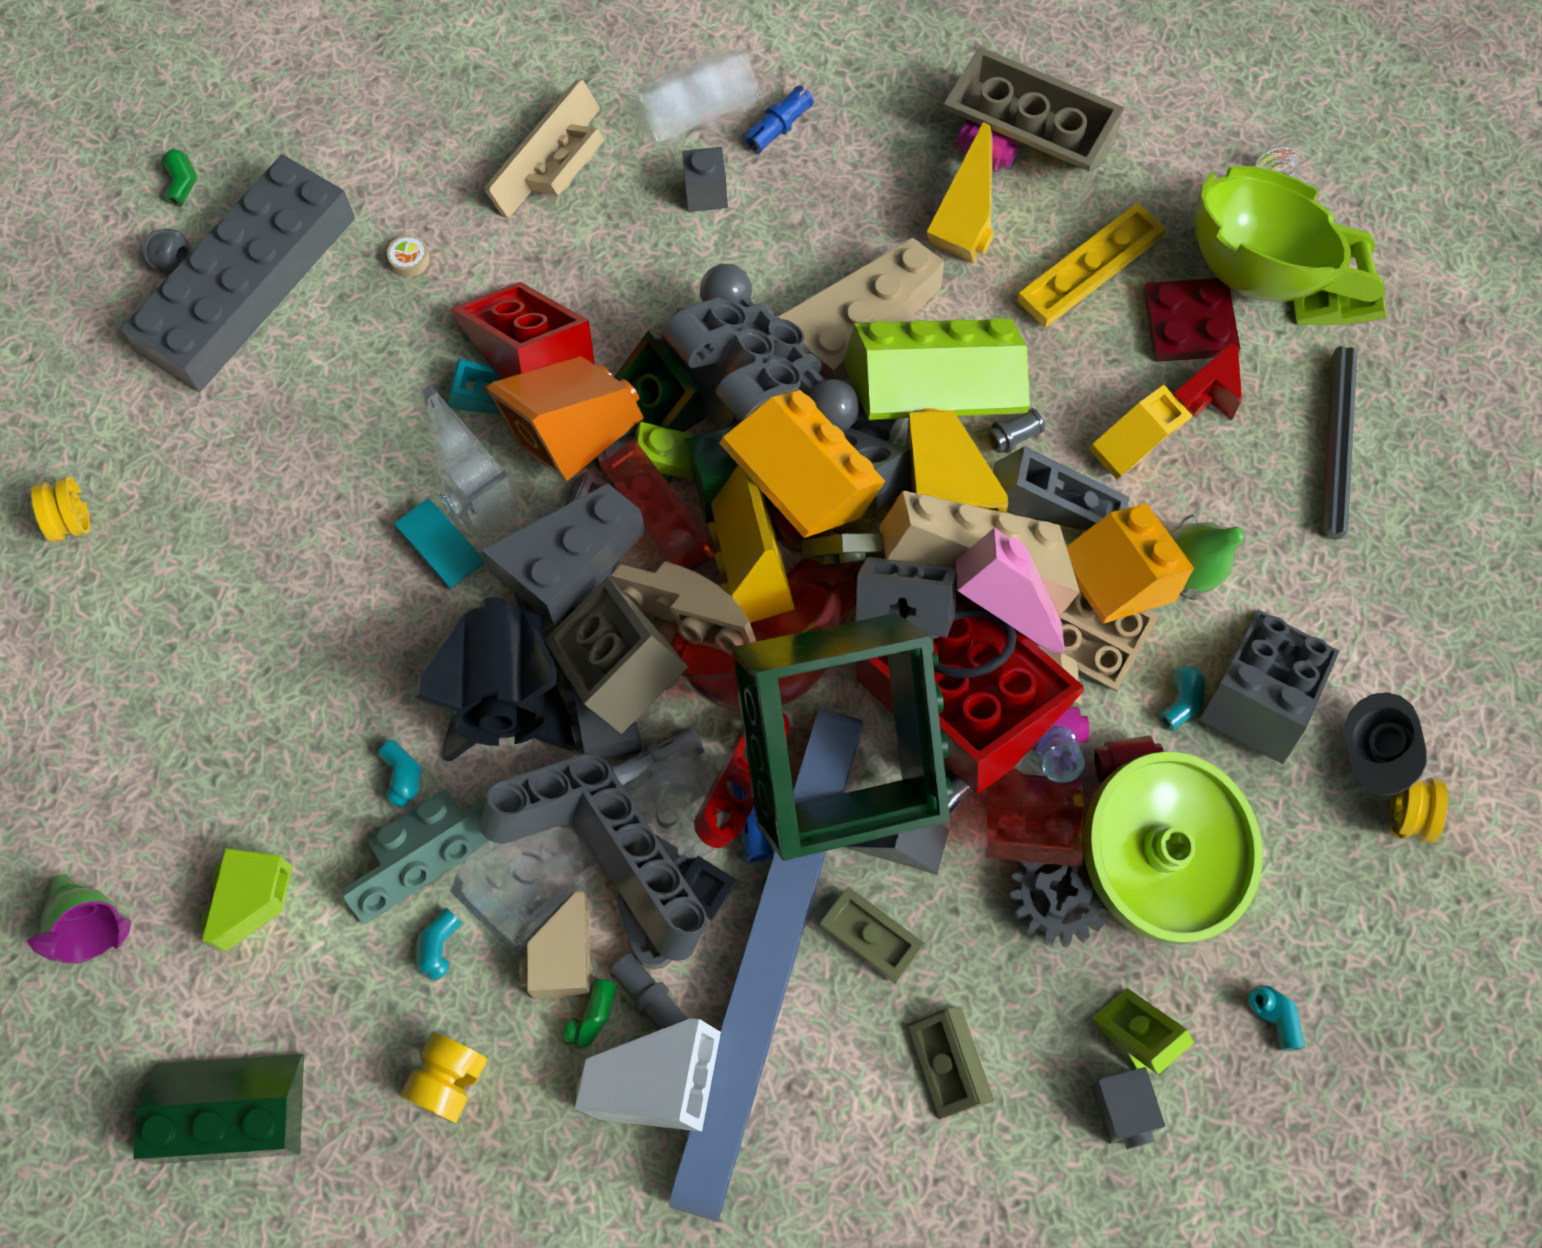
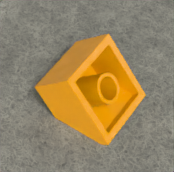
[1066,503,1194,624]

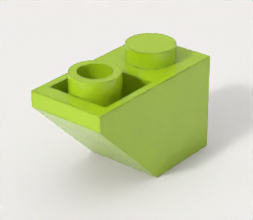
[200,848,293,952]

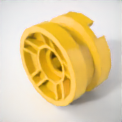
[31,476,90,543]
[1389,777,1448,844]

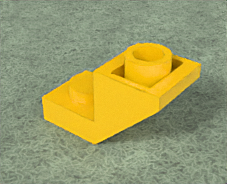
[1088,385,1192,480]

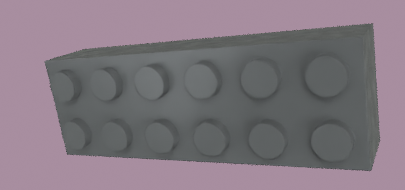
[121,154,355,393]

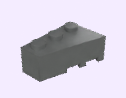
[481,484,646,626]

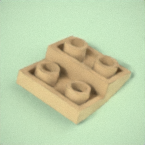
[1038,589,1159,692]

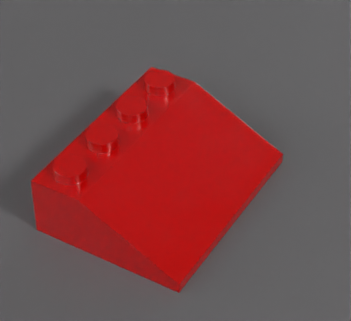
[856,590,1084,795]

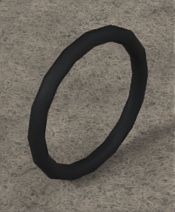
[934,608,1016,678]

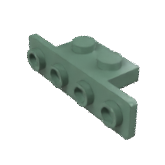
[341,789,493,924]

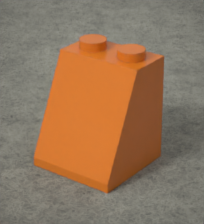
[486,356,644,482]

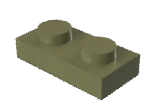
[802,533,883,565]
[819,886,925,985]

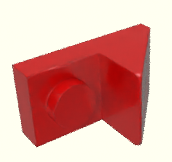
[1173,343,1242,420]

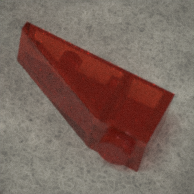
[599,438,716,571]

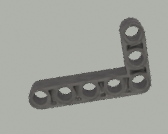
[479,754,707,961]

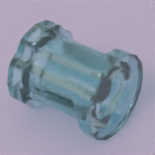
[1037,726,1085,783]

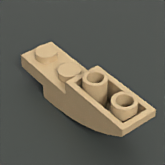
[611,561,757,655]

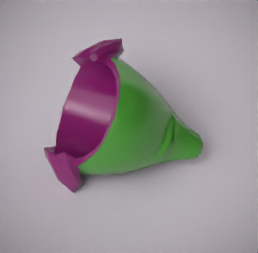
[27,875,132,964]

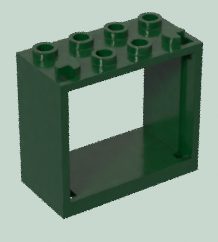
[731,613,953,861]

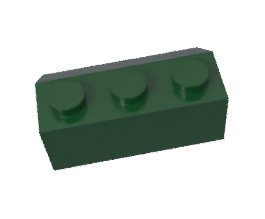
[133,1054,304,1164]

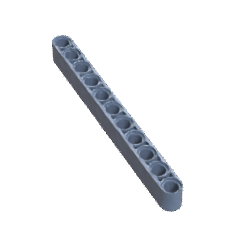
[668,708,864,1222]

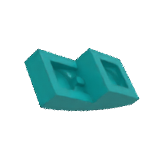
[394,498,485,590]

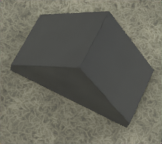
[848,824,950,875]

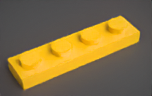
[1017,202,1166,328]

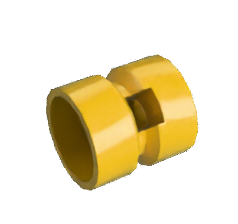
[399,1031,488,1124]

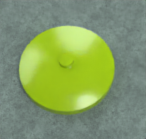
[1083,752,1263,943]

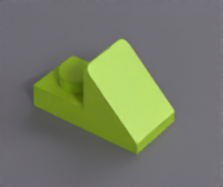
[1092,988,1194,1075]

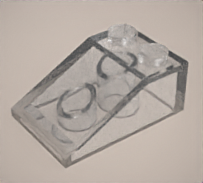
[423,385,520,542]
[450,820,606,956]

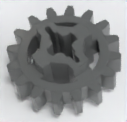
[1008,841,1110,947]

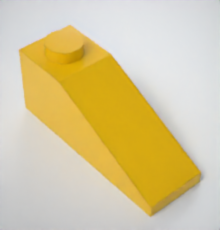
[927,122,994,263]

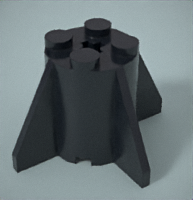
[415,597,575,761]

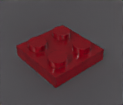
[1143,278,1241,362]

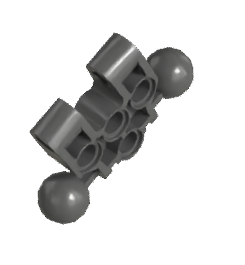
[661,263,860,432]

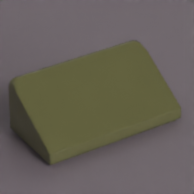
[907,1008,994,1120]

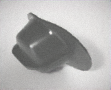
[1345,692,1427,795]

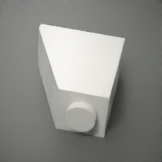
[575,1018,721,1132]

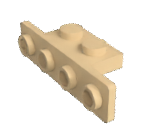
[484,80,604,217]

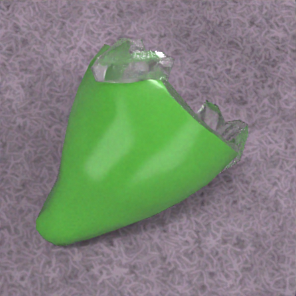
[1170,513,1244,601]

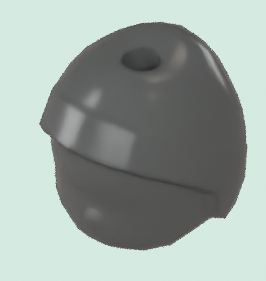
[142,228,190,274]

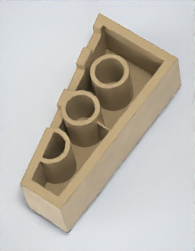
[778,238,944,382]
[879,491,1080,617]

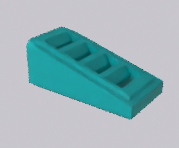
[448,358,502,414]

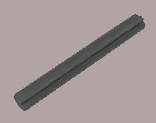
[1321,346,1358,540]

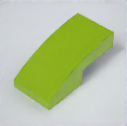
[1294,274,1387,325]

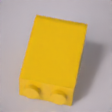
[905,408,1008,513]

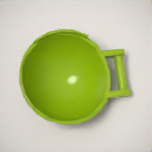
[1195,166,1385,302]

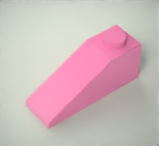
[956,528,1065,654]

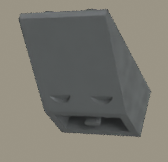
[1200,609,1340,764]

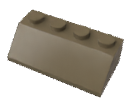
[943,46,1124,171]

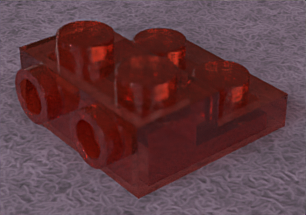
[984,768,1084,867]

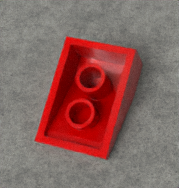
[451,282,595,379]

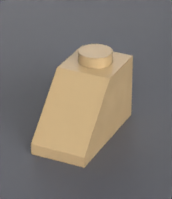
[519,892,591,1000]

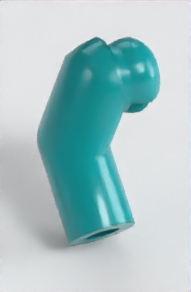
[378,740,422,807]
[1247,985,1305,1051]

